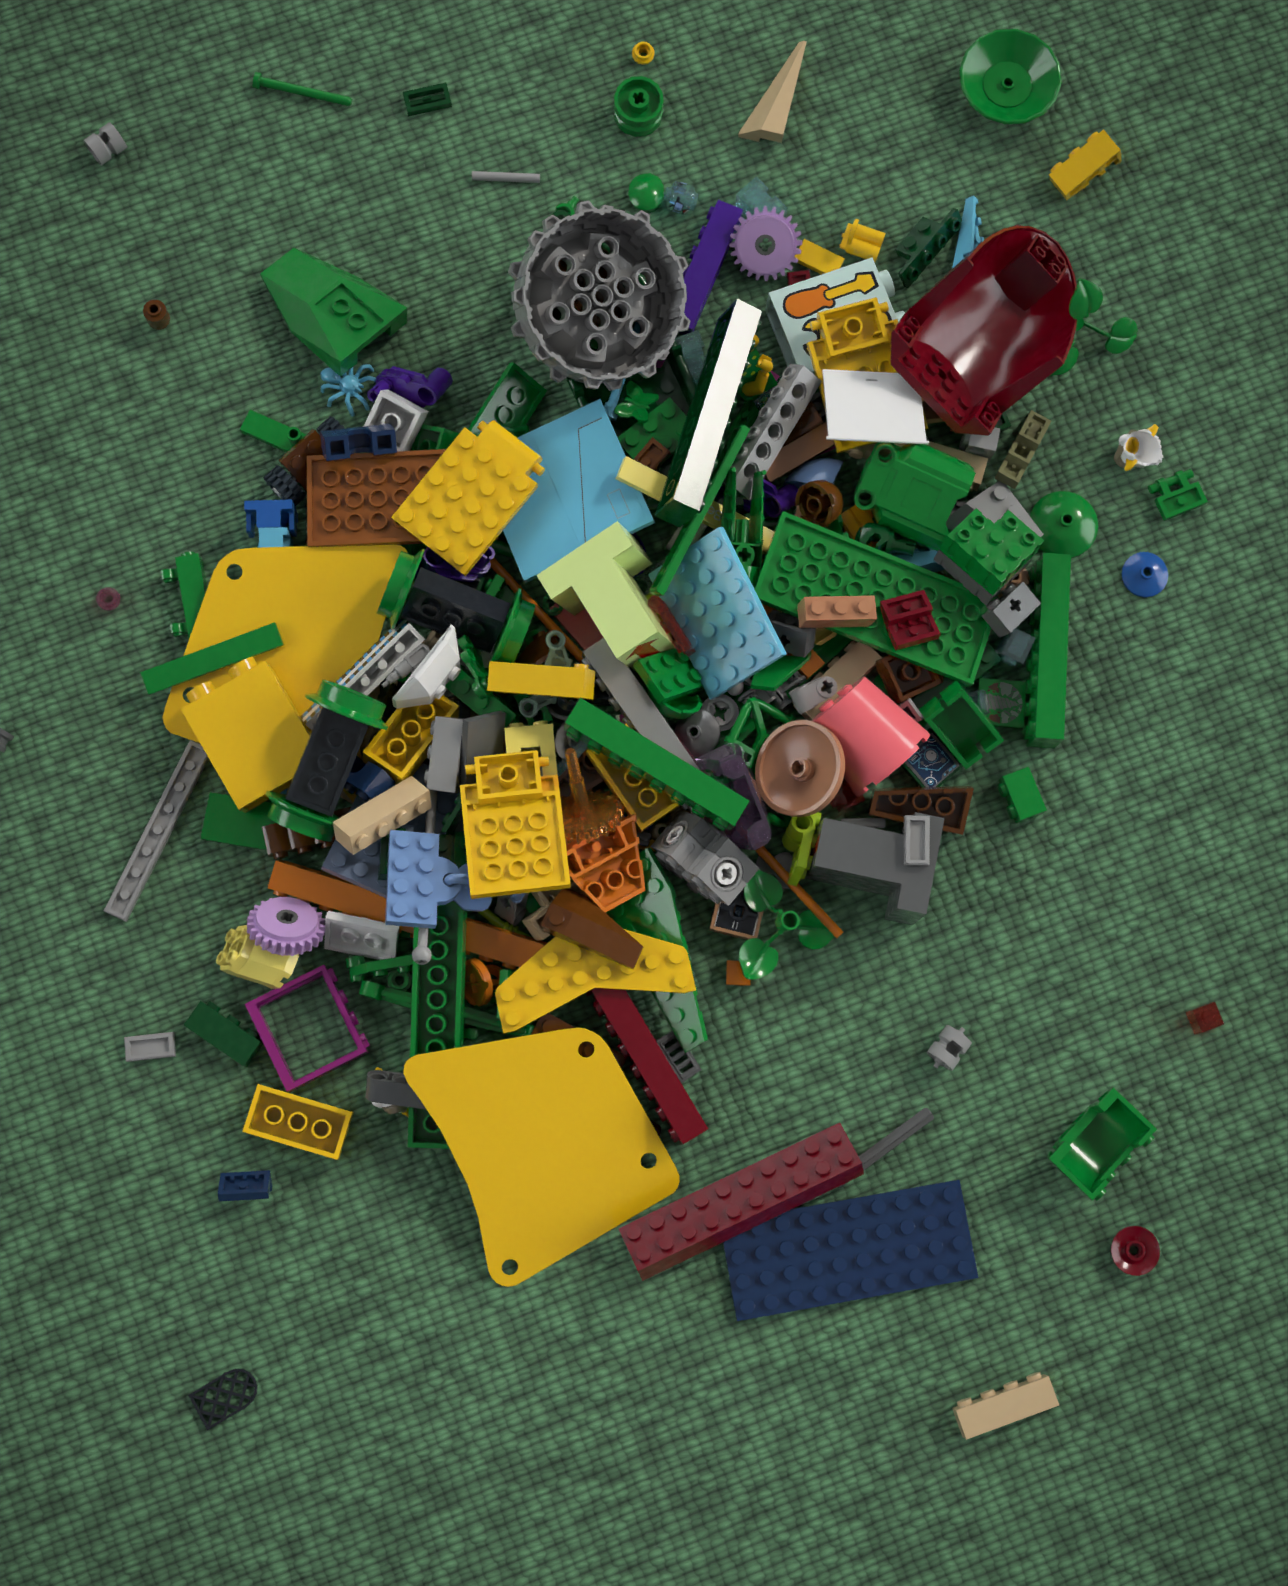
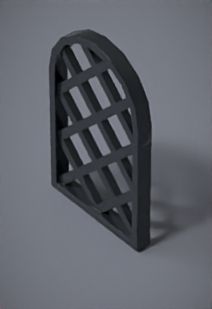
[188,1368,258,1430]

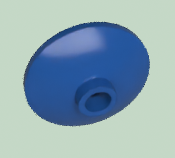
[1121,552,1168,597]

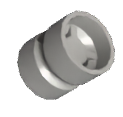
[83,122,127,166]

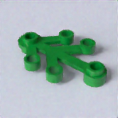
[457,635,500,700]

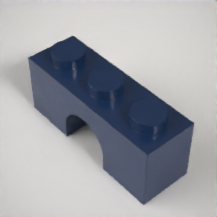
[320,424,397,461]
[344,756,395,802]

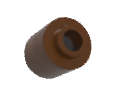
[143,300,170,330]

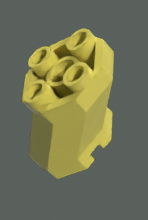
[216,925,299,989]

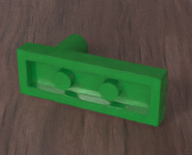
[240,410,307,453]

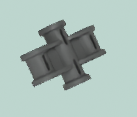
[738,671,806,719]

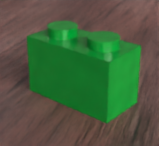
[998,767,1047,824]

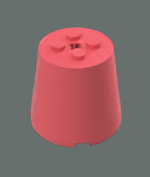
[811,676,930,797]

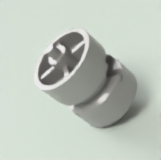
[927,1025,972,1071]

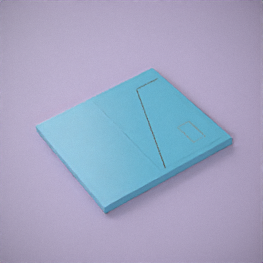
[503,399,655,583]

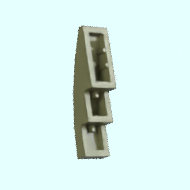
[995,410,1051,489]

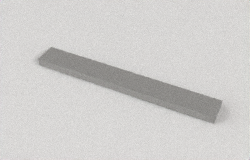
[104,740,209,922]

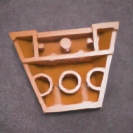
[566,814,645,912]

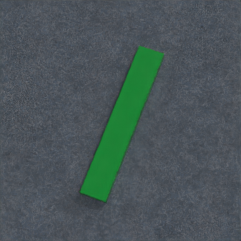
[140,622,284,695]

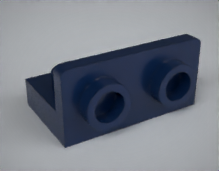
[218,1170,273,1202]

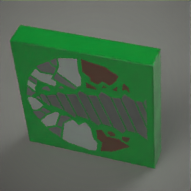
[977,678,1026,729]

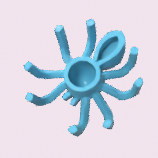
[320,364,376,416]

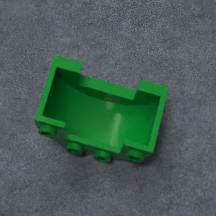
[1047,1087,1157,1201]

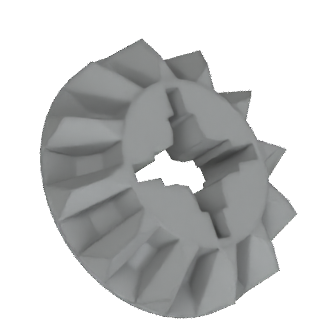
[701,694,739,732]

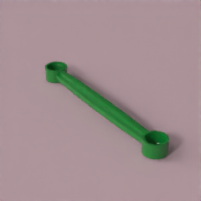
[359,980,534,1037]

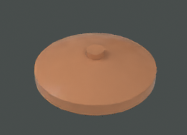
[755,720,845,817]

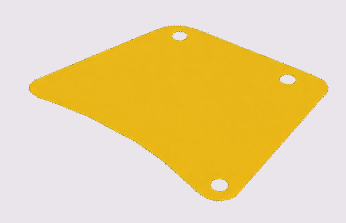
[163,545,408,760]
[403,1028,680,1287]

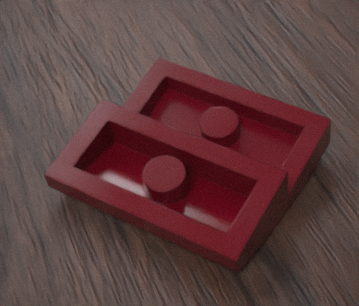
[880,590,941,651]

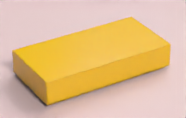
[795,239,845,275]

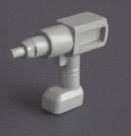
[381,643,430,688]

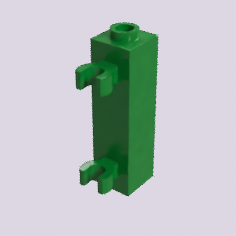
[161,552,207,638]

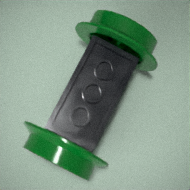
[376,549,536,668]
[265,679,388,842]

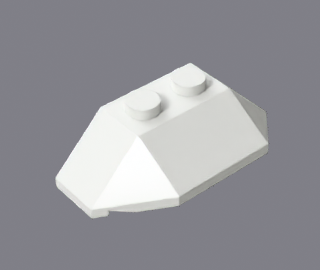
[392,625,461,709]

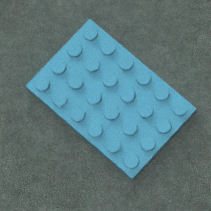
[648,527,787,700]

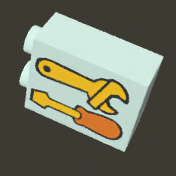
[765,258,905,375]

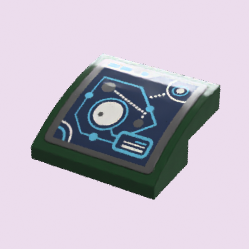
[901,728,963,787]

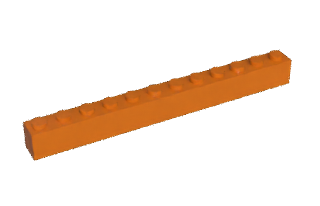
[267,859,548,969]

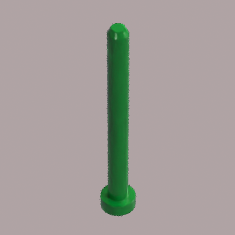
[252,72,352,106]

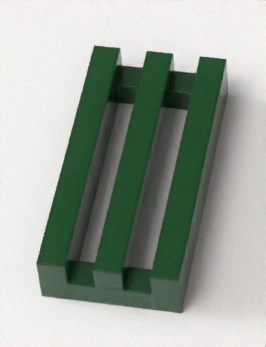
[402,82,452,117]

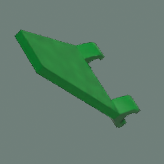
[751,651,811,691]

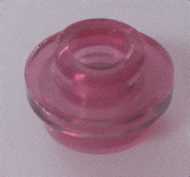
[96,587,121,611]

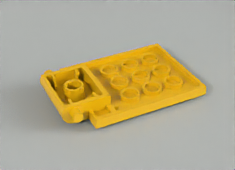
[806,297,928,453]
[391,420,545,577]
[460,750,571,899]

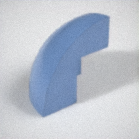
[783,458,843,490]

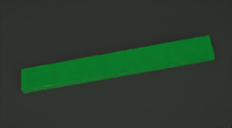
[649,425,750,596]

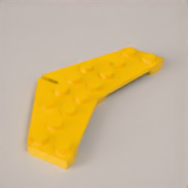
[495,929,696,1034]

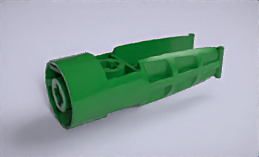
[721,467,767,587]

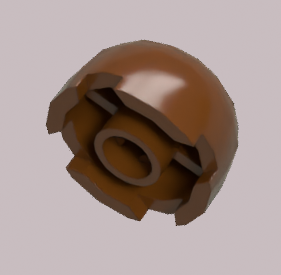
[795,480,843,527]

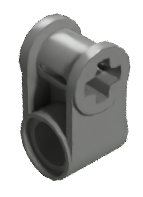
[789,676,837,714]
[494,893,529,926]

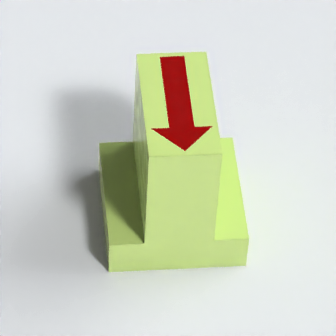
[537,521,677,673]

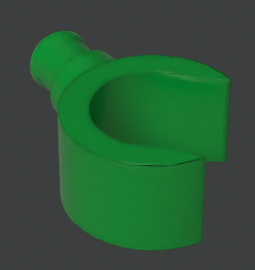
[556,196,579,216]

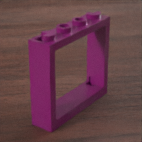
[245,965,370,1093]

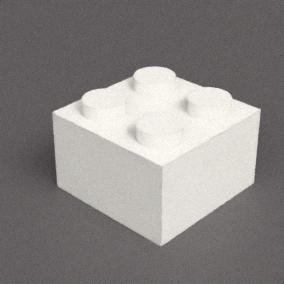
[363,390,429,451]

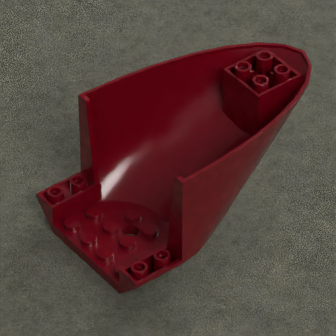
[890,225,1077,436]

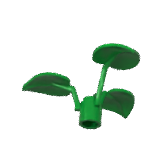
[1050,278,1138,376]
[738,870,835,980]

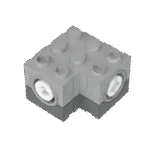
[651,810,760,906]

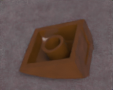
[876,655,943,704]

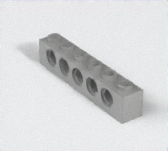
[722,364,822,500]

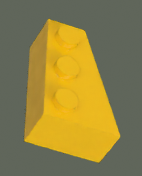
[1049,129,1122,200]

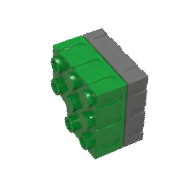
[933,508,1044,606]

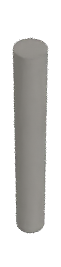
[472,171,540,183]

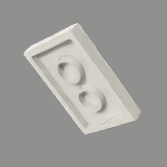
[324,911,399,960]

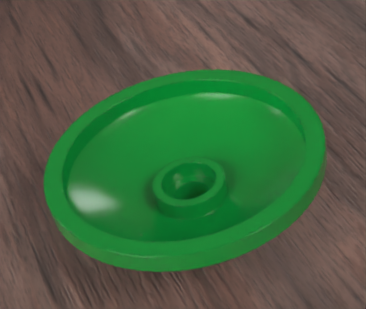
[1030,491,1098,558]

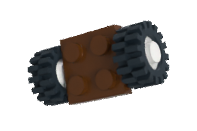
[263,416,345,506]

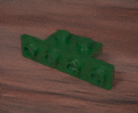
[895,208,962,288]

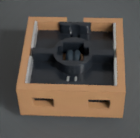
[709,891,764,940]

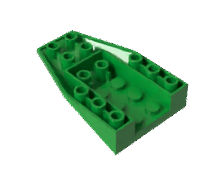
[260,248,407,377]

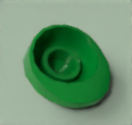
[628,173,664,213]

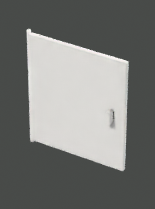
[822,369,929,445]

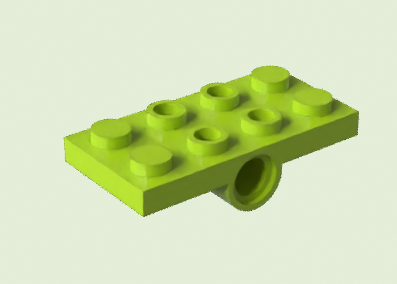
[782,812,821,886]

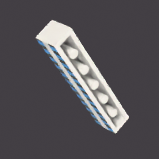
[300,618,425,730]

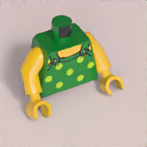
[736,335,778,401]

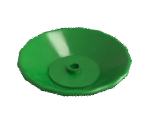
[959,29,1062,125]

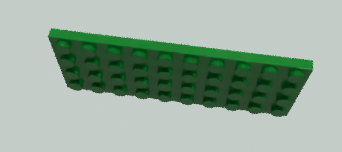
[754,511,999,687]

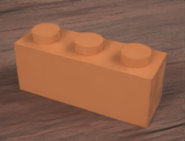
[797,596,877,628]

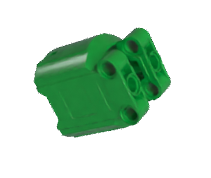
[854,442,976,551]

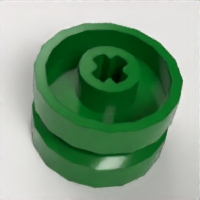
[614,76,664,137]

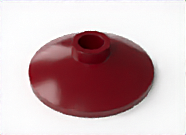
[1111,1226,1160,1276]

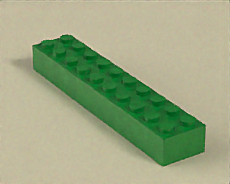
[408,900,467,1149]

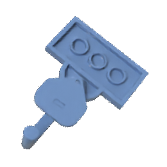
[385,830,526,929]

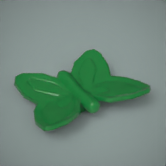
[614,381,659,422]

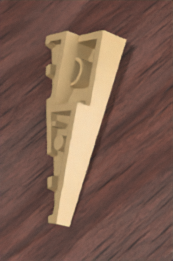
[738,41,807,143]

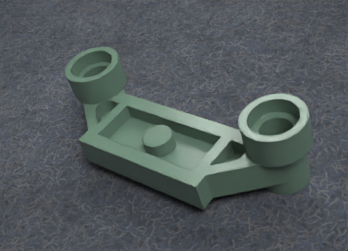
[519,630,572,718]

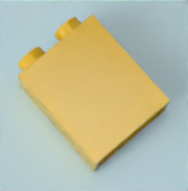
[181,657,310,813]

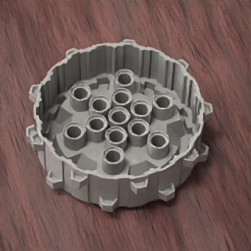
[508,201,690,391]

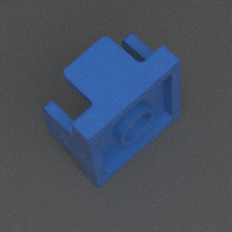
[244,499,298,538]

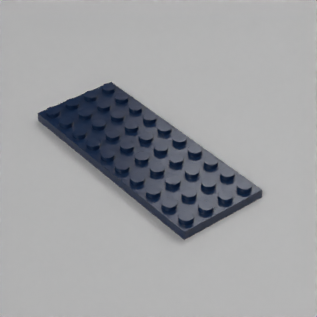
[723,1180,979,1321]

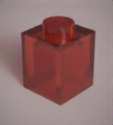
[1185,1002,1224,1035]

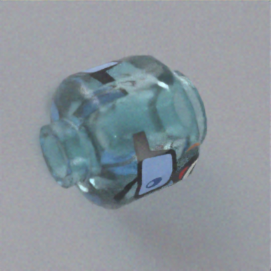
[663,181,698,215]

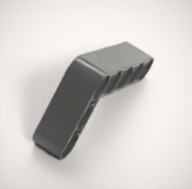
[365,1070,426,1109]

